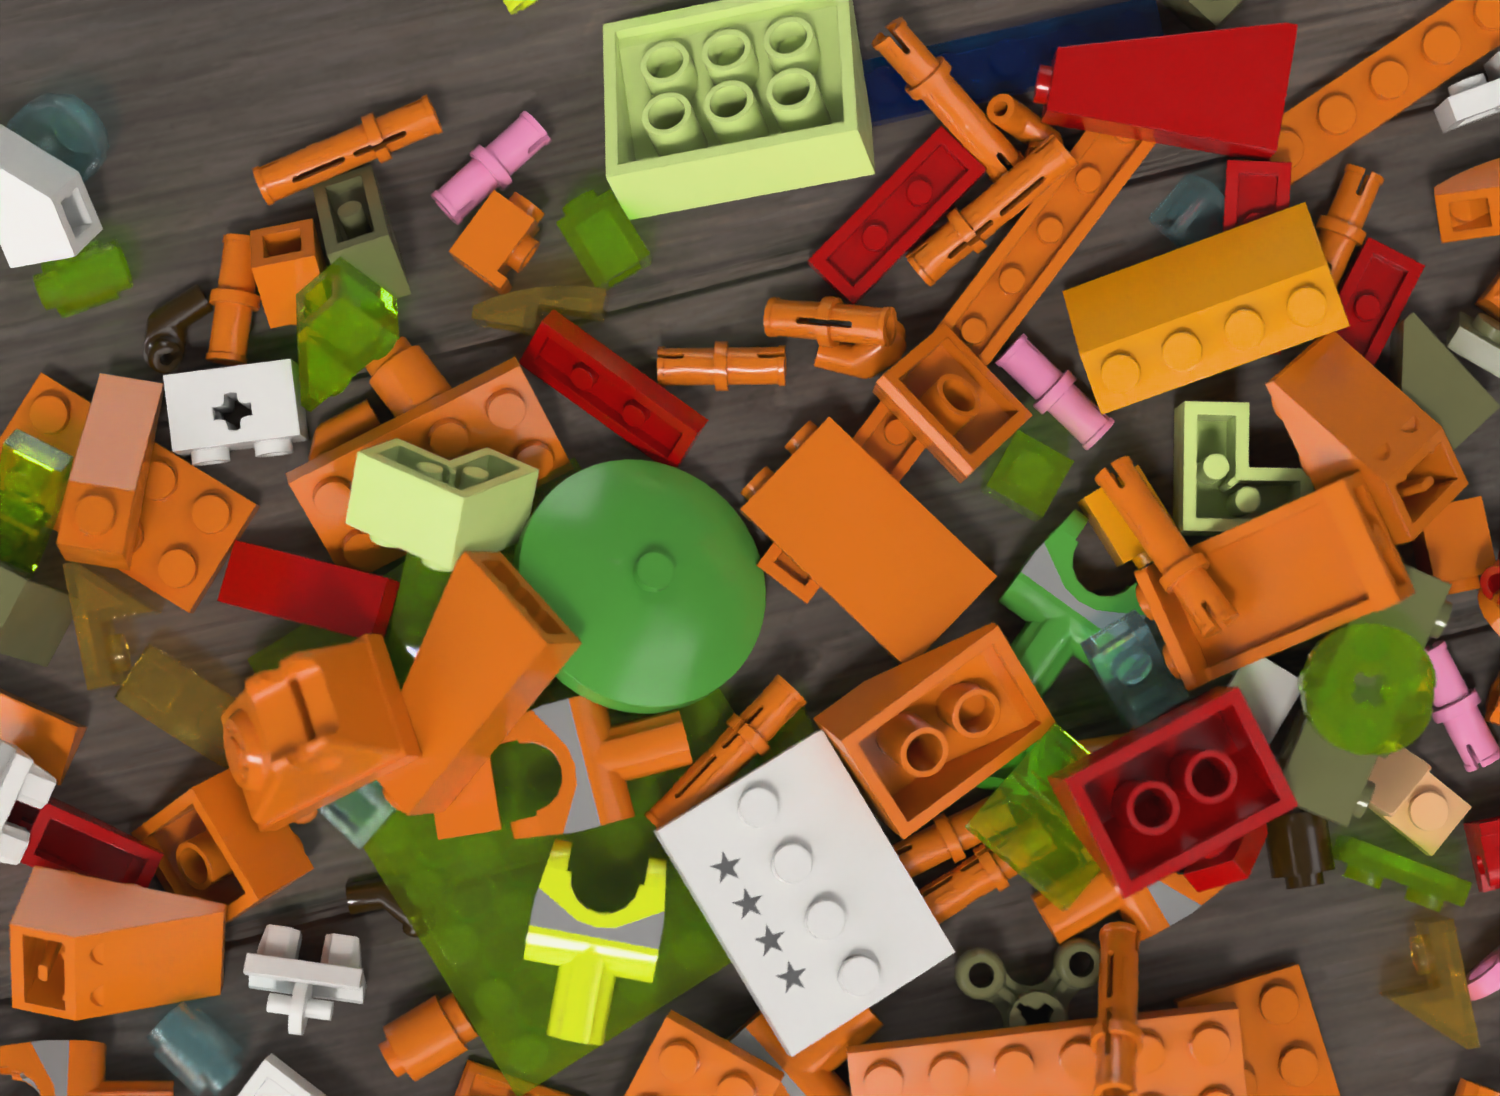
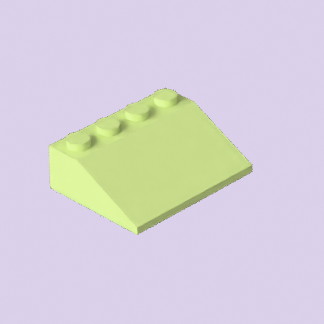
[603,0,875,220]

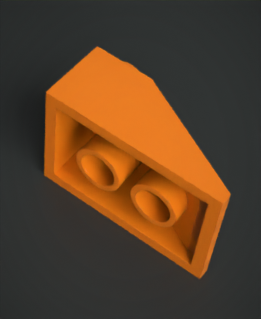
[813,622,1058,840]

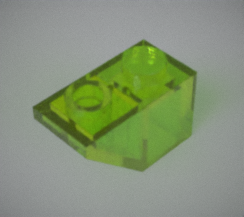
[296,257,399,412]

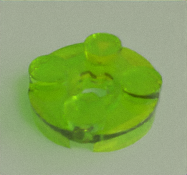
[1298,623,1437,755]

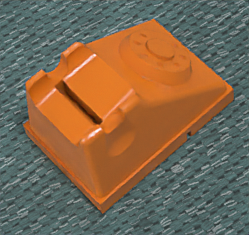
[221,634,422,831]

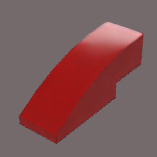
[6,796,164,888]

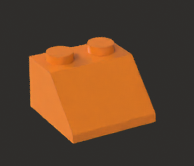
[131,768,314,924]

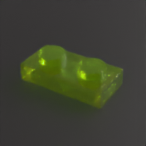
[1333,834,1472,913]

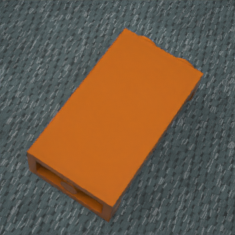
[740,416,997,665]
[1134,471,1416,691]

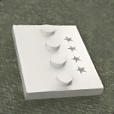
[653,729,955,1057]

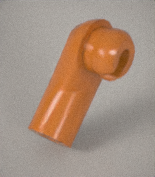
[986,94,1064,157]
[308,399,381,462]

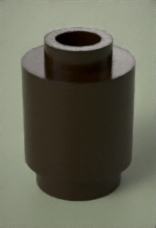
[1265,807,1336,889]

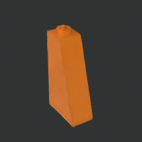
[377,551,582,816]

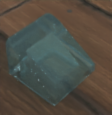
[1149,174,1225,248]
[317,780,397,850]

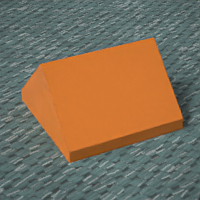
[872,323,1033,484]

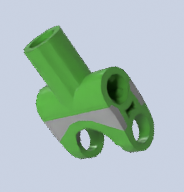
[998,509,1152,699]

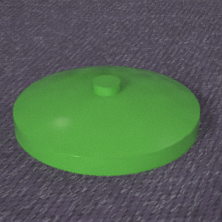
[513,459,766,714]

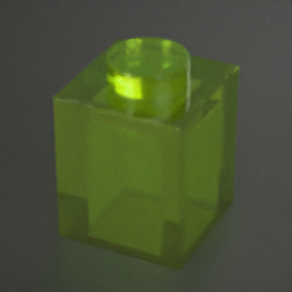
[556,189,652,296]
[981,430,1074,522]

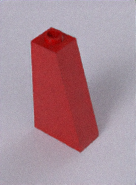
[1033,22,1298,161]

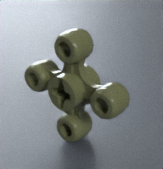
[954,936,1100,1028]

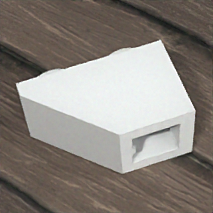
[0,124,103,268]

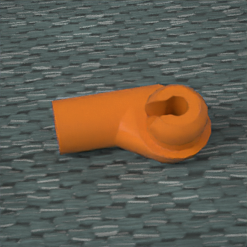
[814,320,906,379]

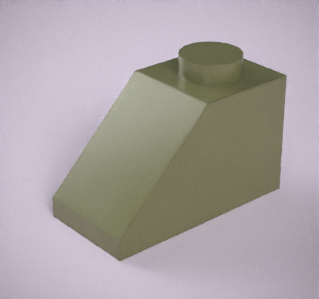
[312,165,412,314]
[1389,312,1500,450]

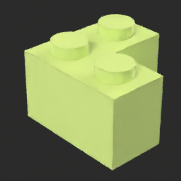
[1173,401,1314,536]
[345,438,539,572]

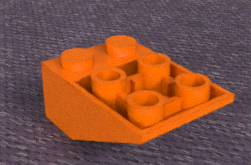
[1265,331,1469,545]
[10,865,226,1021]

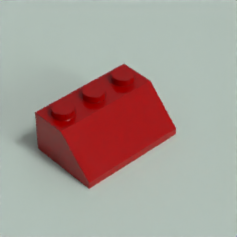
[1047,686,1299,899]

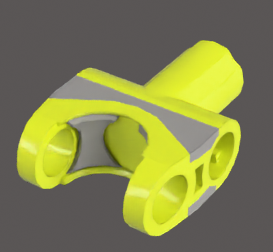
[523,839,666,1046]

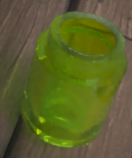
[33,239,134,319]

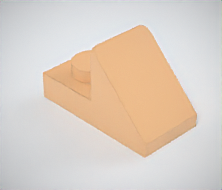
[1368,743,1472,856]

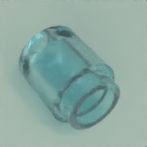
[146,1001,243,1096]

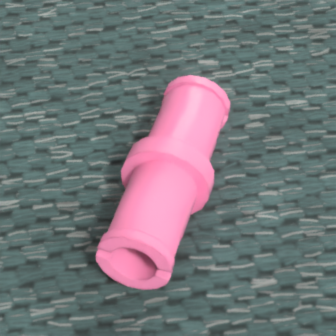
[430,111,551,225]
[995,333,1115,451]
[1420,640,1500,772]

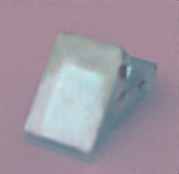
[1080,609,1190,730]

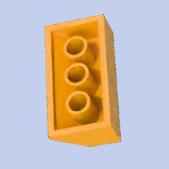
[1062,202,1350,415]

